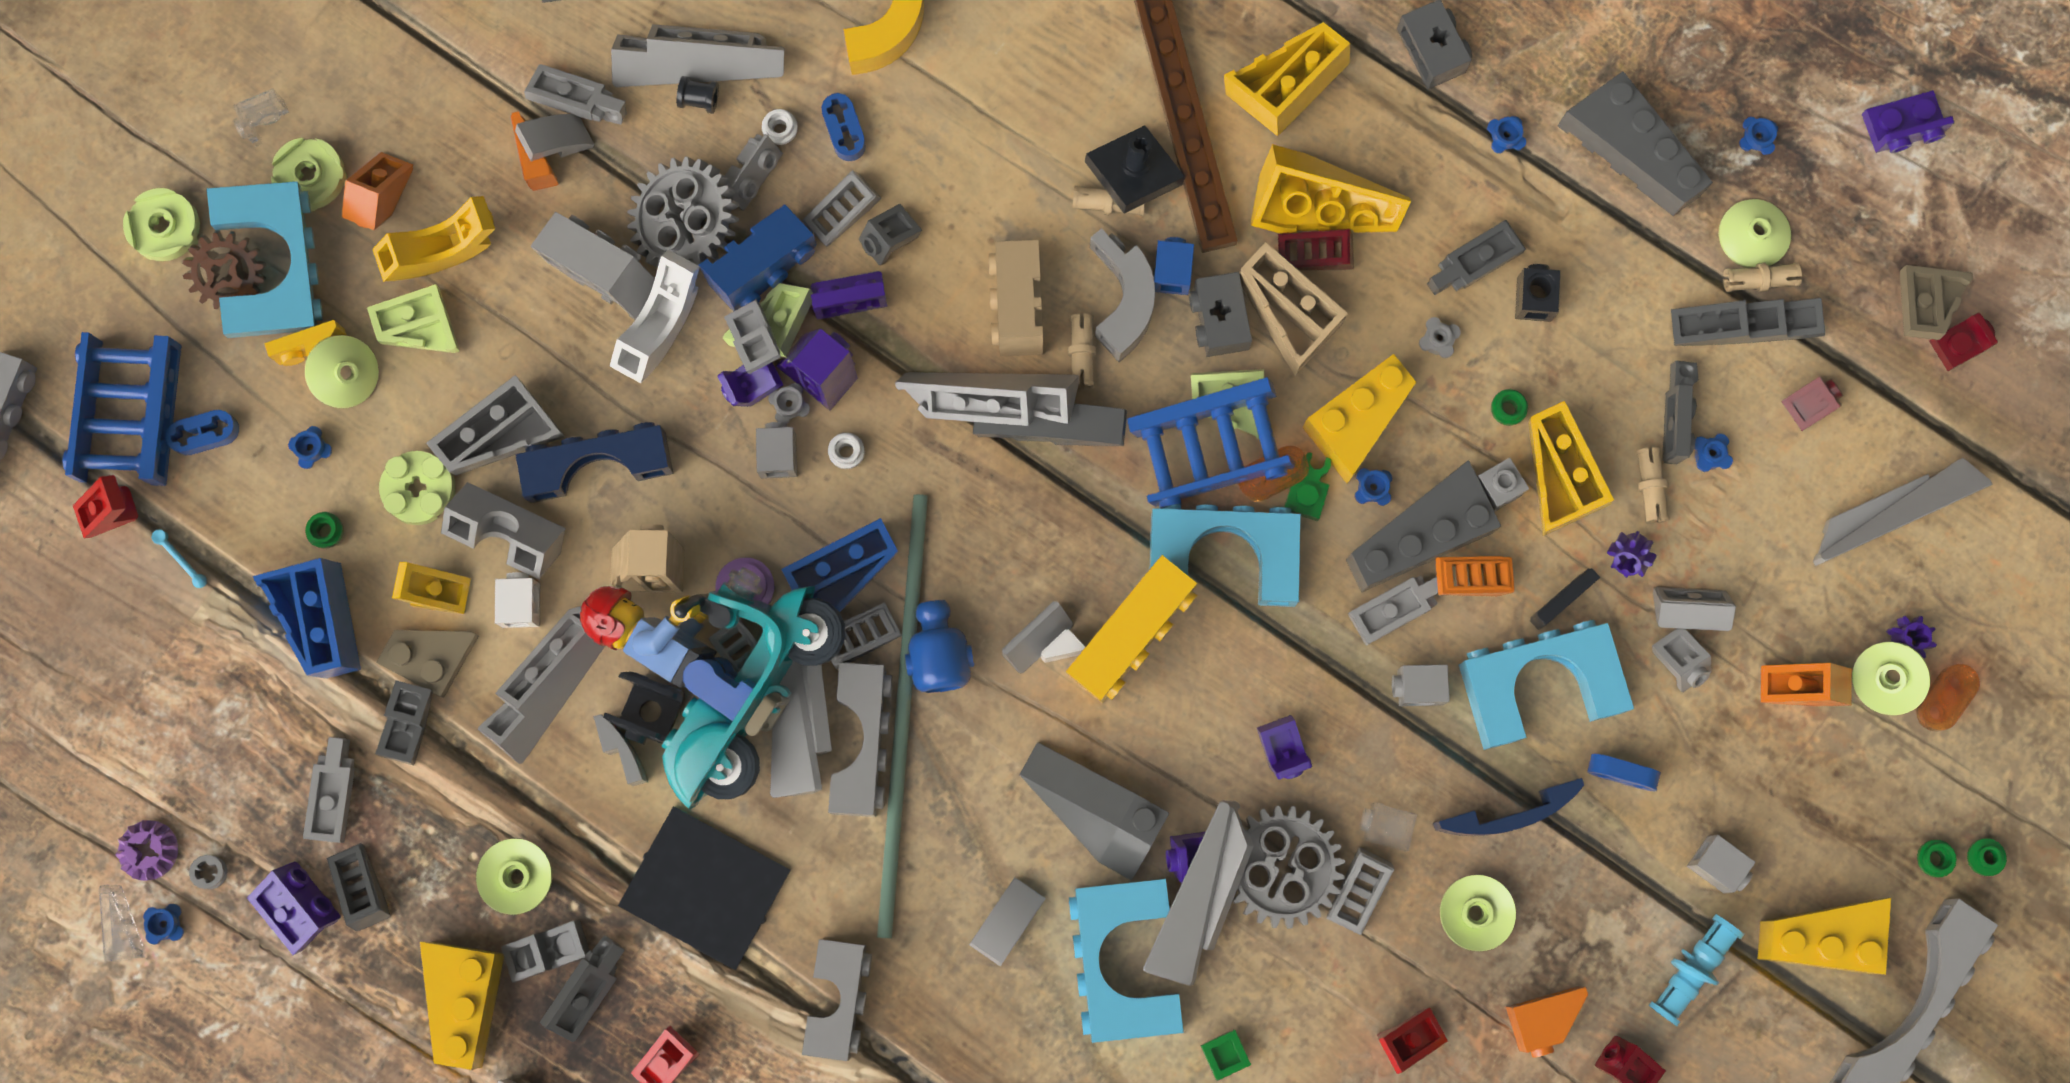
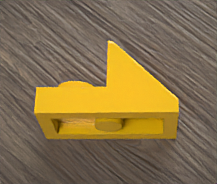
[264,320,347,366]
[392,562,471,614]

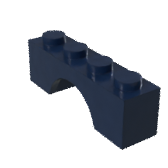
[515,422,674,503]

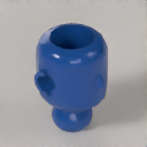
[905,600,974,693]

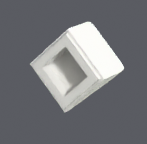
[1041,629,1085,663]

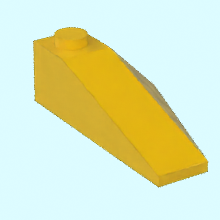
[1250,144,1411,234]

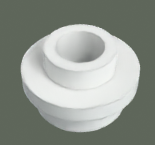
[762,109,798,145]
[828,433,865,469]

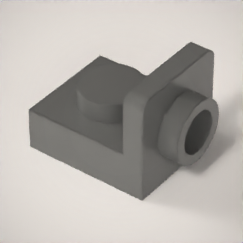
[859,204,922,265]

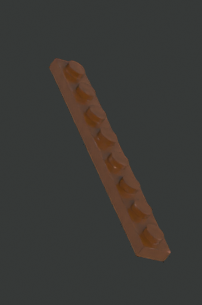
[1134,0,1238,253]

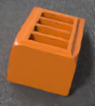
[510,111,559,191]
[1435,556,1515,597]

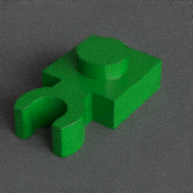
[1284,452,1331,521]

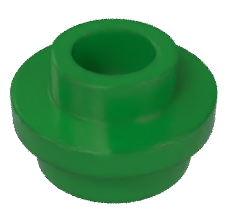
[1491,389,1528,426]
[305,512,344,549]
[1967,838,2007,876]
[1917,840,1957,878]

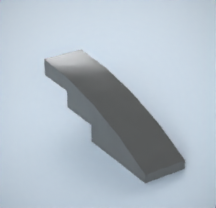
[1671,298,1825,346]
[973,404,1127,446]

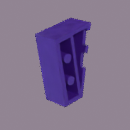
[776,329,858,411]

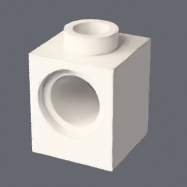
[495,572,540,628]

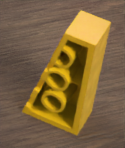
[1066,555,1198,703]

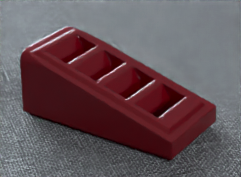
[1278,229,1354,270]

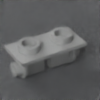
[725,134,783,211]

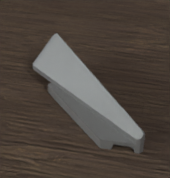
[611,24,785,87]
[895,372,1079,426]
[1813,458,1993,566]
[478,606,605,764]
[770,661,832,798]
[1143,800,1254,986]

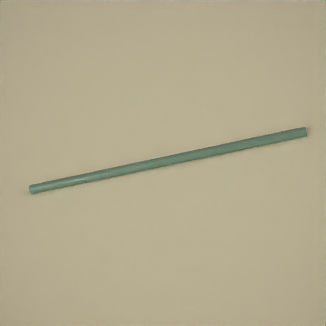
[877,494,928,939]

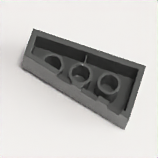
[1558,71,1713,216]
[1346,460,1501,593]

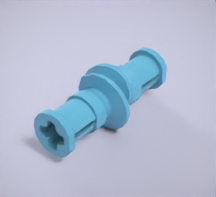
[1648,914,1744,1026]

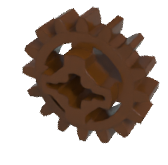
[182,230,266,310]

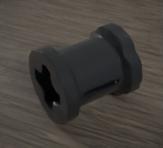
[676,76,719,114]

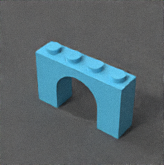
[206,181,323,338]
[1149,504,1300,607]
[1459,620,1634,750]
[1069,879,1184,1043]

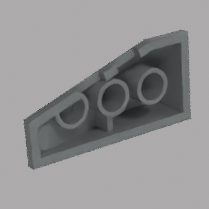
[1019,742,1169,881]

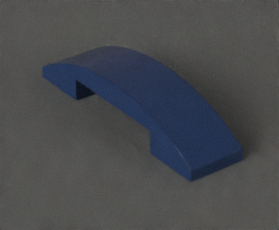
[1433,778,1584,836]

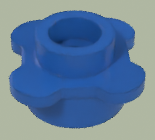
[1487,116,1526,154]
[1739,117,1778,155]
[288,426,332,469]
[1694,434,1733,472]
[1355,468,1392,506]
[143,904,184,945]

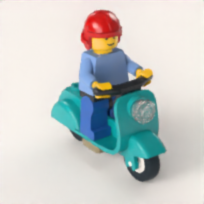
[580,567,845,810]

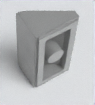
[1653,587,1736,631]
[1002,601,1073,674]

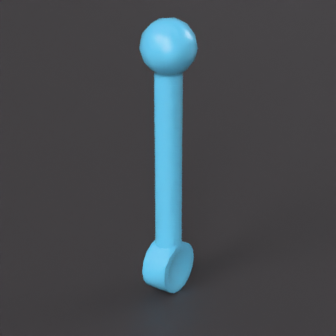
[151,529,207,588]

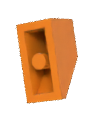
[342,152,413,230]
[1761,663,1852,706]
[1506,986,1588,1058]

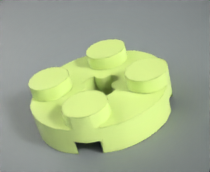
[271,138,348,211]
[123,188,200,261]
[379,451,456,525]

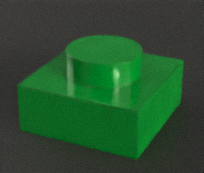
[1200,1029,1251,1081]

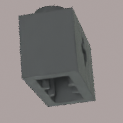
[1397,0,1472,90]
[1189,272,1252,357]

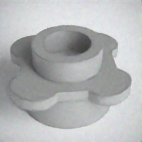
[1419,317,1461,358]
[768,383,810,424]

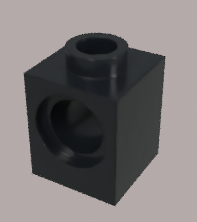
[1515,264,1560,322]

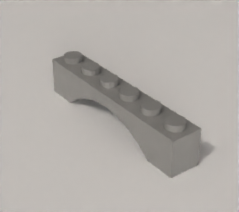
[1830,899,1998,1083]

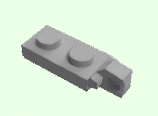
[524,64,627,124]
[1348,575,1438,646]
[303,737,355,843]

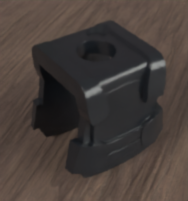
[603,671,685,745]

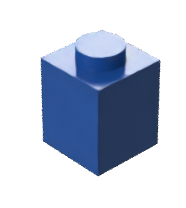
[1154,237,1194,295]

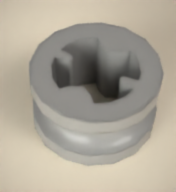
[189,855,228,890]

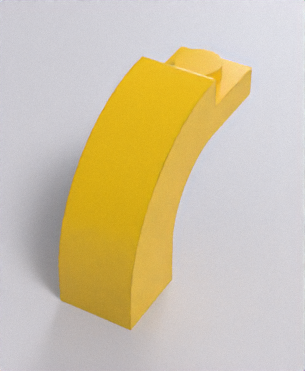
[843,0,924,75]
[373,196,495,282]

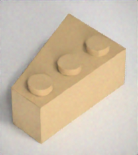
[989,240,1043,356]
[1239,242,1348,376]
[610,524,685,592]

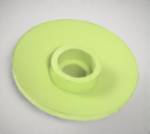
[1718,199,1791,268]
[305,335,379,408]
[1852,641,1931,715]
[476,839,552,915]
[1440,875,1516,951]

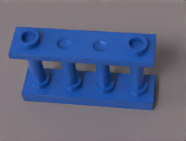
[63,332,182,486]
[1127,377,1296,509]

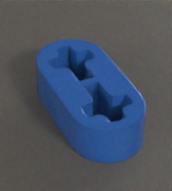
[821,93,866,161]
[165,410,239,456]
[1587,754,1661,791]

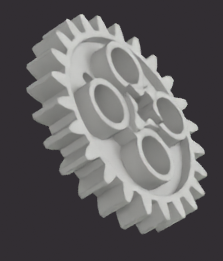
[627,157,739,268]
[1233,806,1345,929]

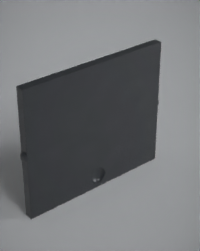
[618,806,791,971]

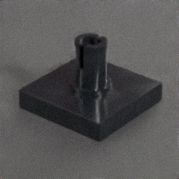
[1085,125,1185,214]

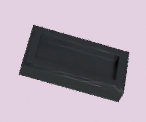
[1530,568,1600,630]

